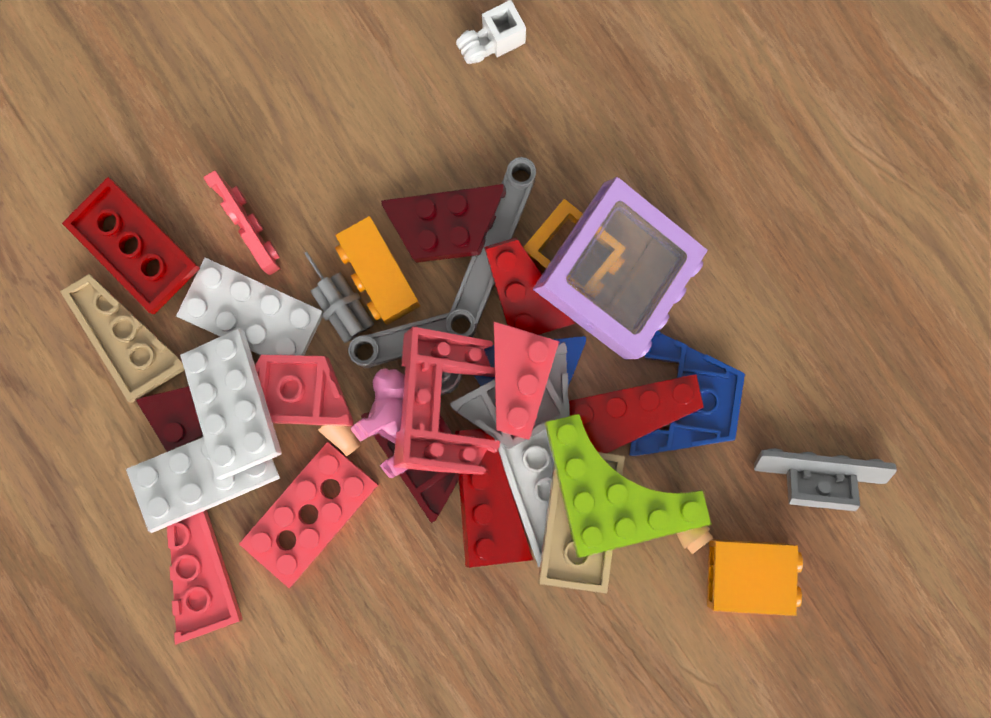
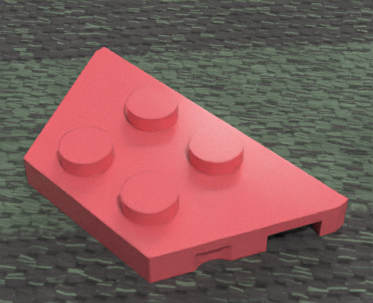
[255,355,353,426]

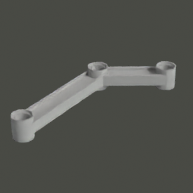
[348,157,536,368]

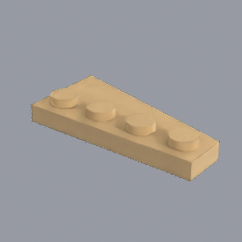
[60,274,184,403]

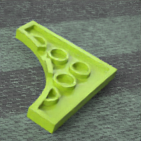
[544,414,711,558]

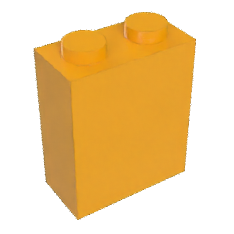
[707,539,803,616]

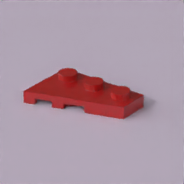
[484,238,575,335]

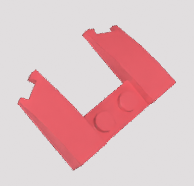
[393,327,500,475]

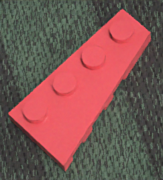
[167,510,243,645]

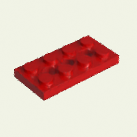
[62,177,200,315]

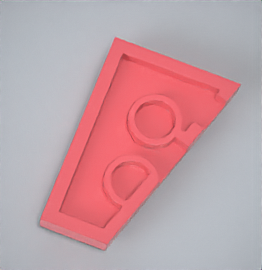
[203,170,280,276]
[493,322,559,440]

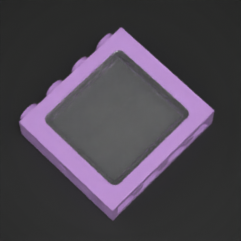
[533,177,708,359]

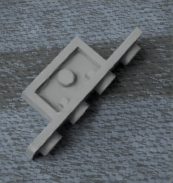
[754,448,897,511]

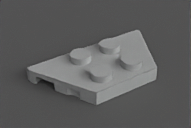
[450,342,570,449]

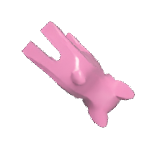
[351,368,408,478]

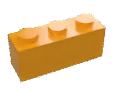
[335,216,421,325]

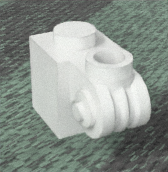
[456,0,526,64]

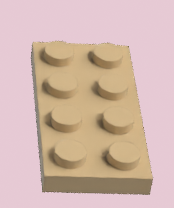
[538,452,625,593]

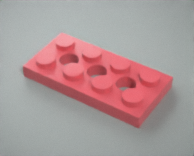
[239,442,379,588]

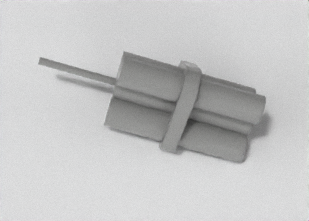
[304,252,374,344]

